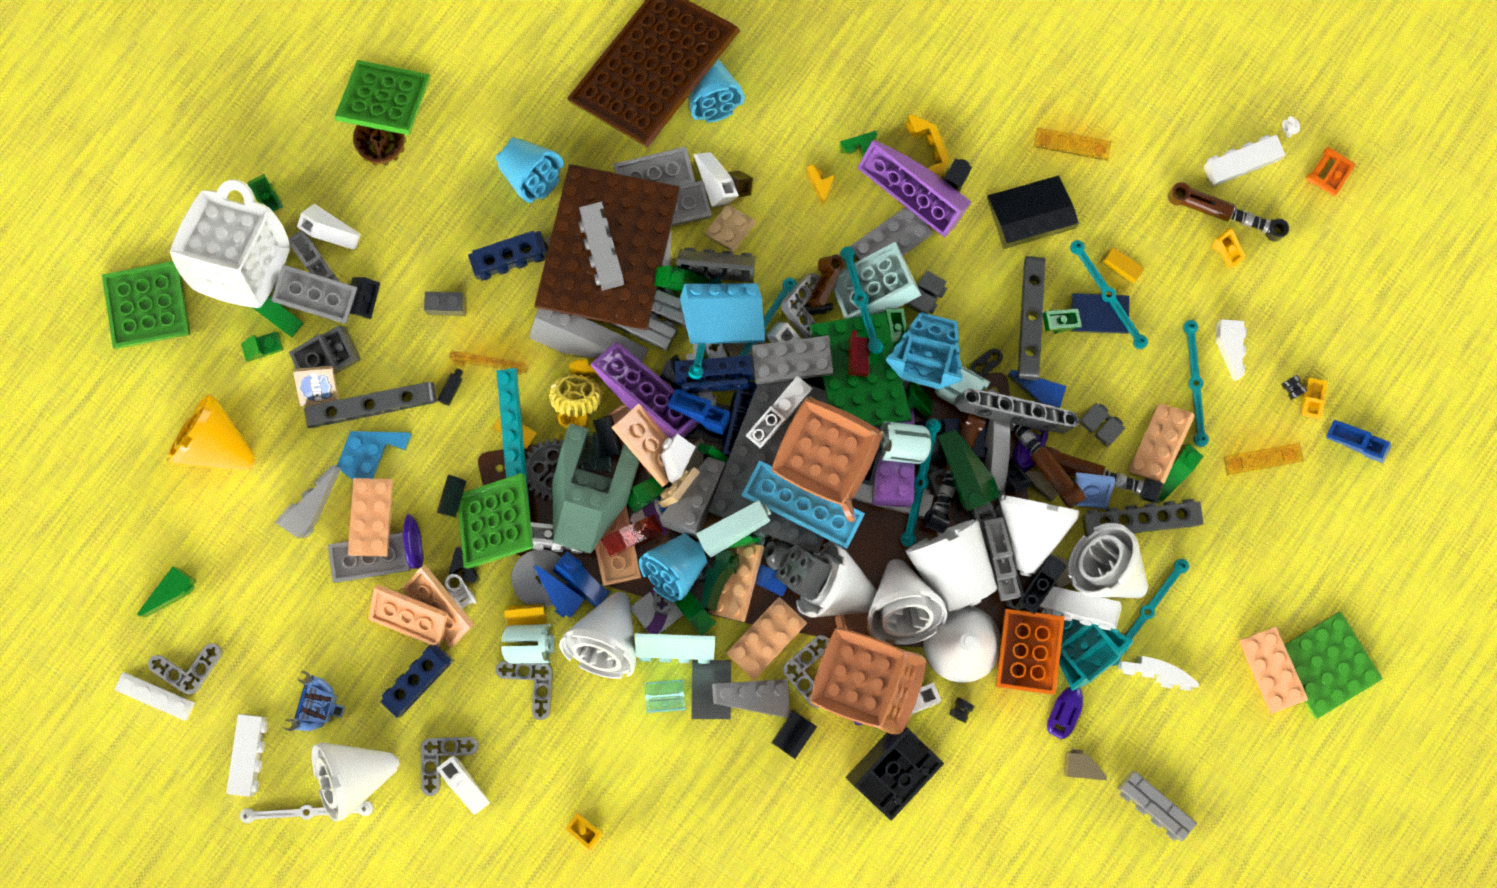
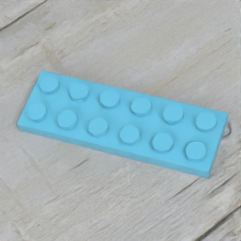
[742,460,865,549]

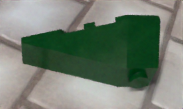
[937,429,1000,511]

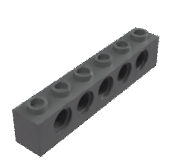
[1082,499,1204,537]

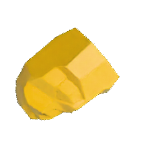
[557,413,590,429]

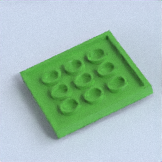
[335,60,430,135]
[102,261,191,349]
[458,473,533,569]
[1284,612,1383,719]

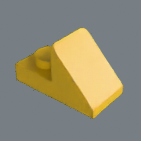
[806,164,835,205]
[1212,228,1246,269]
[566,813,603,850]

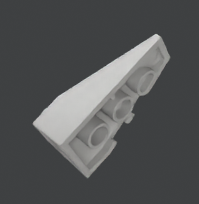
[275,465,341,538]

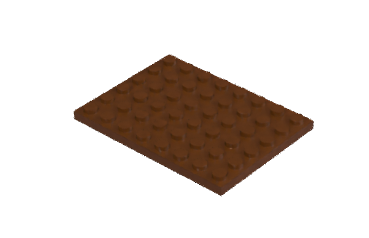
[567,0,740,148]
[535,164,680,330]

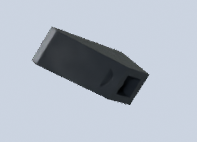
[1018,555,1067,614]

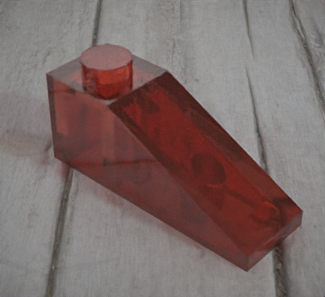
[601,514,663,558]

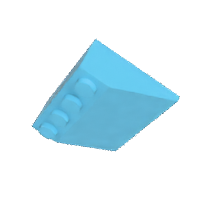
[680,283,765,344]

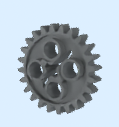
[525,438,584,501]

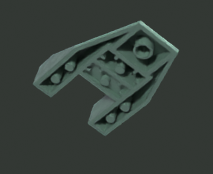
[552,423,640,554]

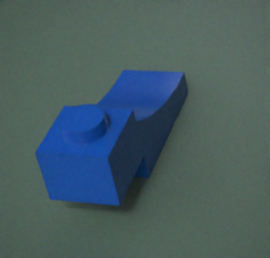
[668,389,730,435]
[1326,420,1391,464]
[553,551,610,607]

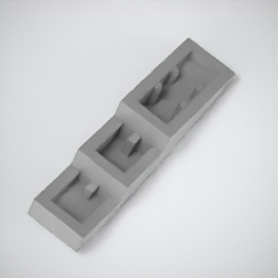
[288,230,340,282]
[984,419,1010,491]
[984,517,1021,601]

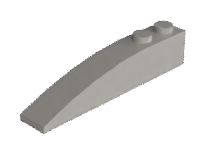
[529,308,649,363]

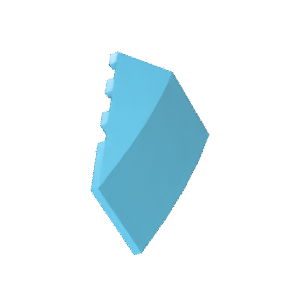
[886,312,962,389]

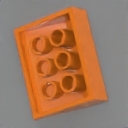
[995,609,1065,695]

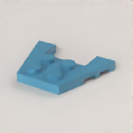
[337,431,412,480]

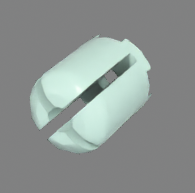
[935,365,990,406]
[879,421,931,464]
[501,624,554,663]

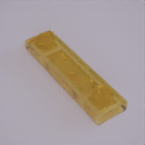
[1033,127,1111,161]
[449,351,528,375]
[1223,443,1304,476]

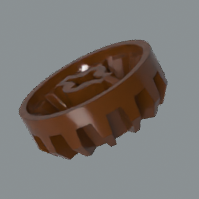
[353,125,406,165]

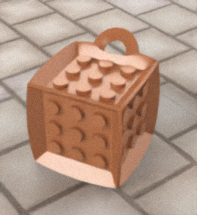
[772,396,884,522]
[810,614,927,734]

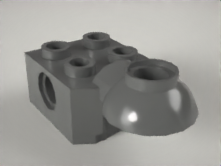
[763,540,833,601]

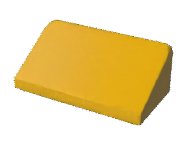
[1102,247,1144,284]

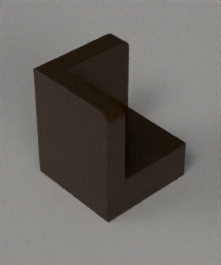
[728,171,753,198]

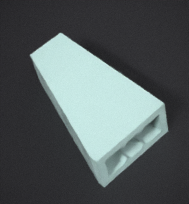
[696,501,771,557]

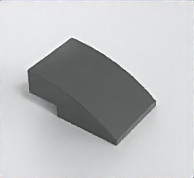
[289,325,361,374]
[691,660,731,719]

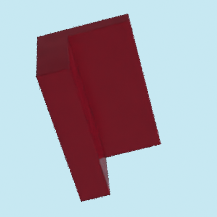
[848,330,869,377]

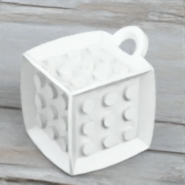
[170,179,290,308]

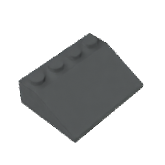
[677,247,756,283]

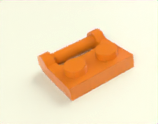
[1306,147,1356,197]

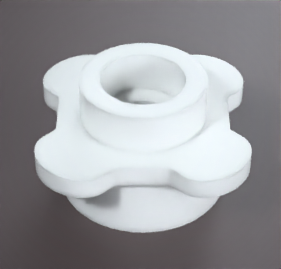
[1282,116,1300,138]

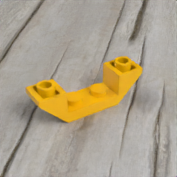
[905,114,950,178]

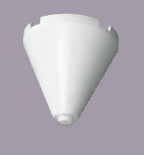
[1000,495,1079,577]
[1068,523,1148,598]
[796,541,877,618]
[868,559,947,645]
[559,592,636,679]
[923,605,1001,683]
[312,742,399,822]

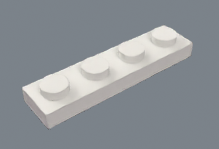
[114,672,195,721]

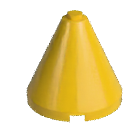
[167,394,256,471]

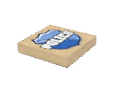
[293,366,339,406]

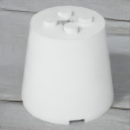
[906,519,997,612]

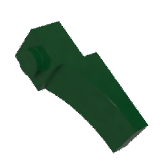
[701,550,740,611]

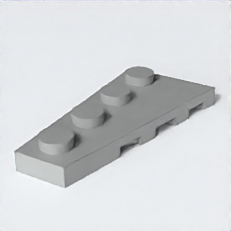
[712,679,790,718]

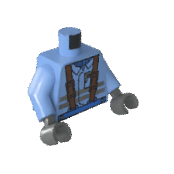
[284,670,345,731]

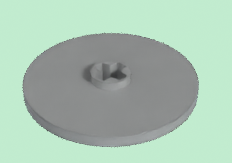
[511,549,568,607]

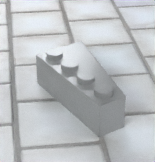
[578,201,624,291]
[659,457,726,539]

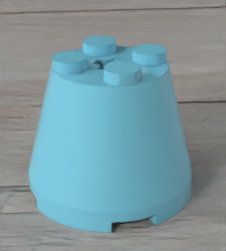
[688,59,745,123]
[496,137,564,203]
[639,533,707,602]

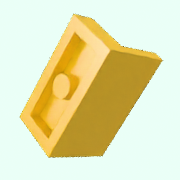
[504,603,547,626]

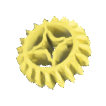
[549,373,602,418]

